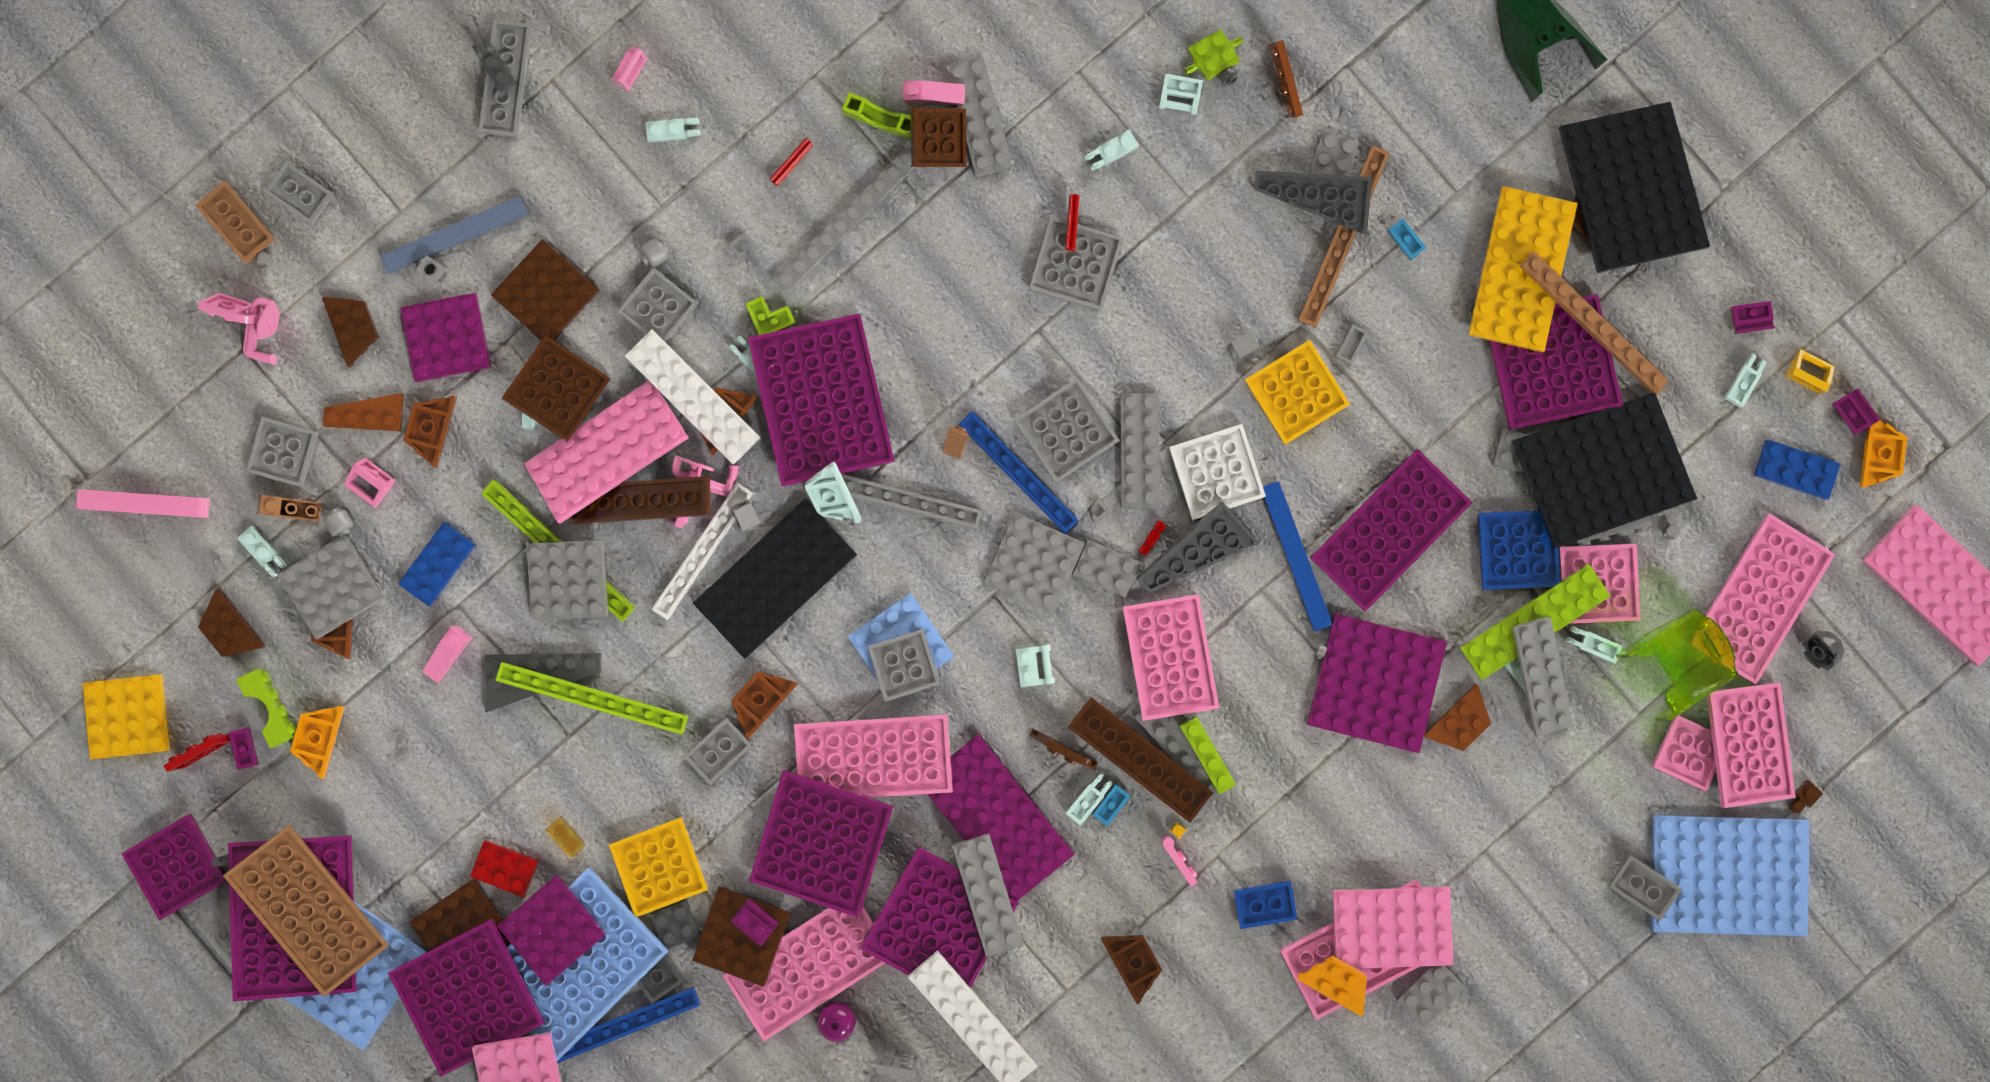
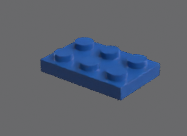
[1233,880,1298,929]

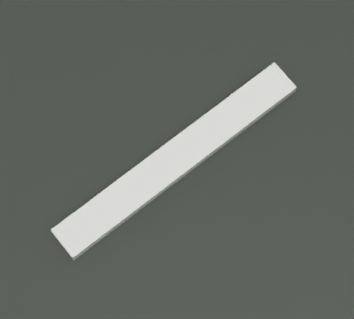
[651,482,753,620]

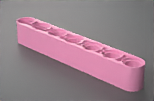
[75,489,210,518]

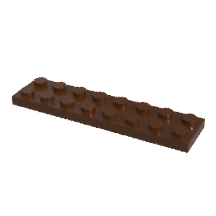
[569,476,710,525]
[1068,697,1214,823]

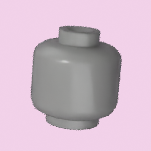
[639,239,669,267]
[324,508,354,538]

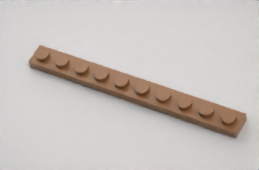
[1298,145,1390,328]
[1519,251,1669,395]

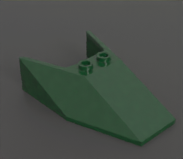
[1497,0,1608,102]

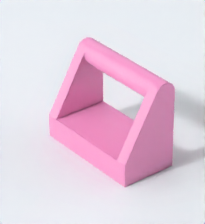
[611,47,647,91]
[344,458,396,508]

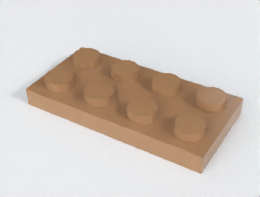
[195,181,276,264]

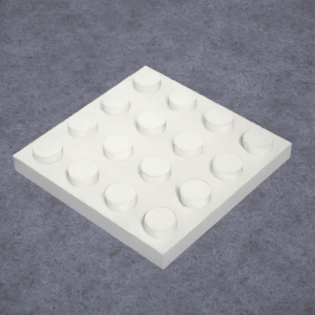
[1169,424,1266,520]

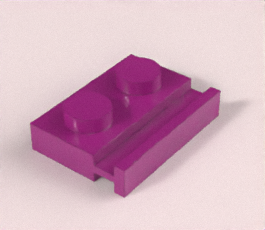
[1730,301,1775,334]
[1832,388,1880,436]
[731,899,780,946]

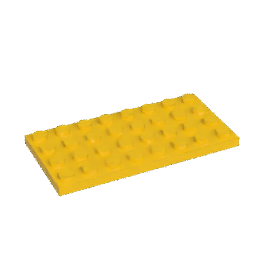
[1468,186,1578,352]

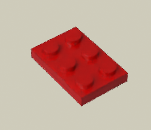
[163,733,230,772]
[470,840,539,898]

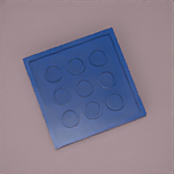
[1478,510,1560,590]

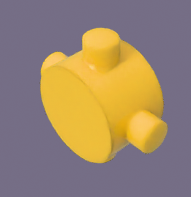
[1170,822,1187,839]

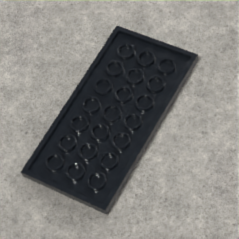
[693,499,858,659]

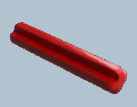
[770,138,813,186]
[1065,194,1080,251]

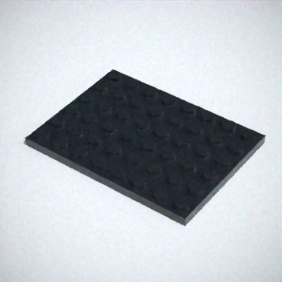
[1558,101,1710,273]
[1512,393,1697,549]

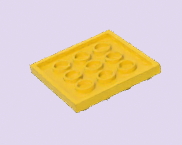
[1244,340,1350,445]
[83,674,170,760]
[609,817,709,917]

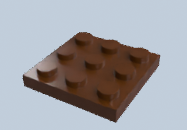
[911,108,966,167]

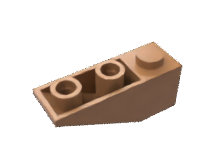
[942,425,969,460]
[256,495,322,522]

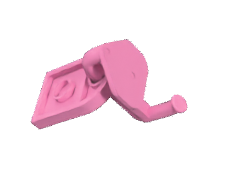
[198,293,280,365]
[666,455,740,528]

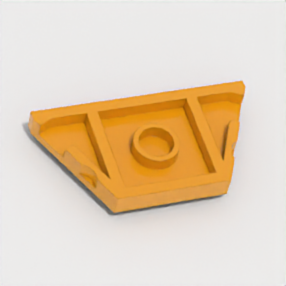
[1859,420,1908,488]
[290,706,345,779]
[1297,955,1367,1017]

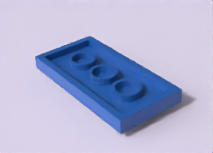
[1754,439,1841,500]
[398,522,476,607]

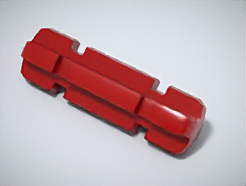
[1138,521,1166,556]

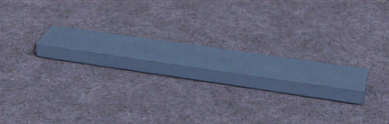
[380,196,529,274]

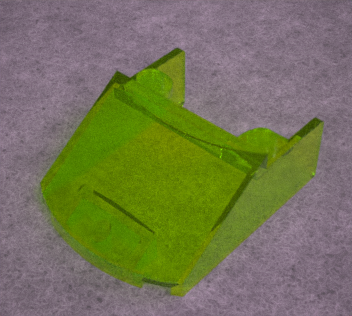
[1616,609,1738,721]

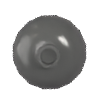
[1802,631,1844,670]

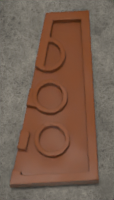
[1268,40,1303,118]
[323,393,404,432]

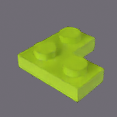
[745,296,796,335]

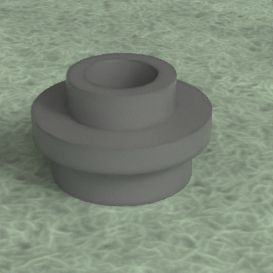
[1220,68,1238,86]

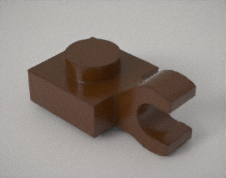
[1788,780,1823,813]

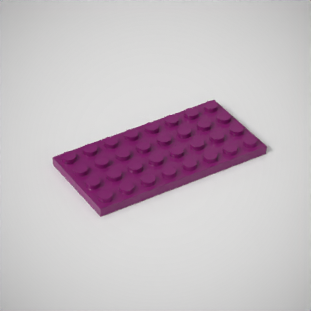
[1310,449,1473,612]
[927,734,1075,901]

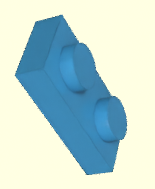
[1387,218,1427,261]
[1092,784,1131,827]

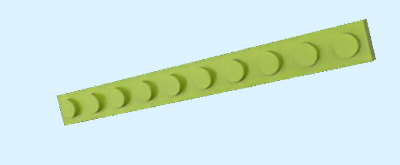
[481,479,636,622]
[495,662,689,735]

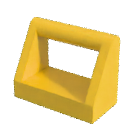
[1785,349,1835,394]

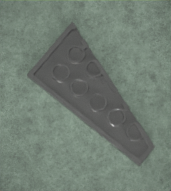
[1254,171,1372,235]
[1136,501,1259,593]
[485,653,602,712]

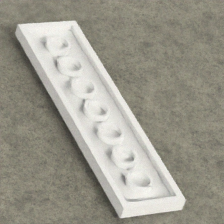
[625,329,761,465]
[908,950,1038,1082]

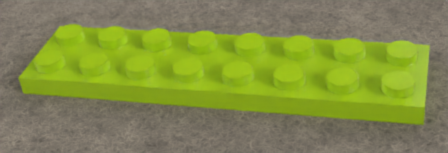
[1459,564,1611,680]

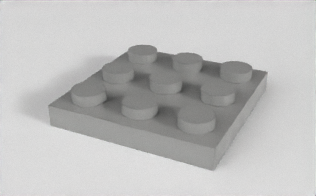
[617,267,698,343]
[246,417,319,487]
[868,629,940,702]

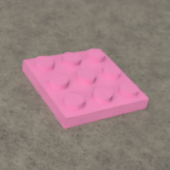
[1651,714,1716,792]

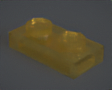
[545,816,586,859]

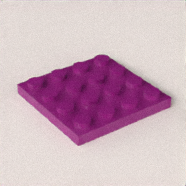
[400,293,491,383]
[121,814,227,921]
[497,875,606,986]

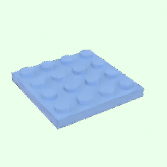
[848,593,954,680]

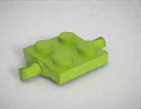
[1184,29,1244,82]

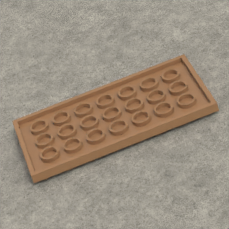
[223,825,389,997]

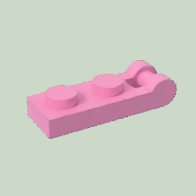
[1161,835,1198,887]

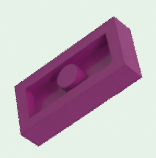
[229,727,259,770]

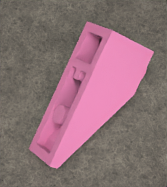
[903,81,965,106]
[422,626,473,683]

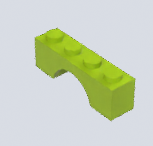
[842,92,911,142]
[236,668,296,749]
[1178,716,1236,795]

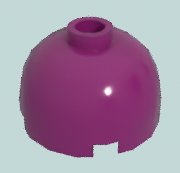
[817,1002,856,1042]

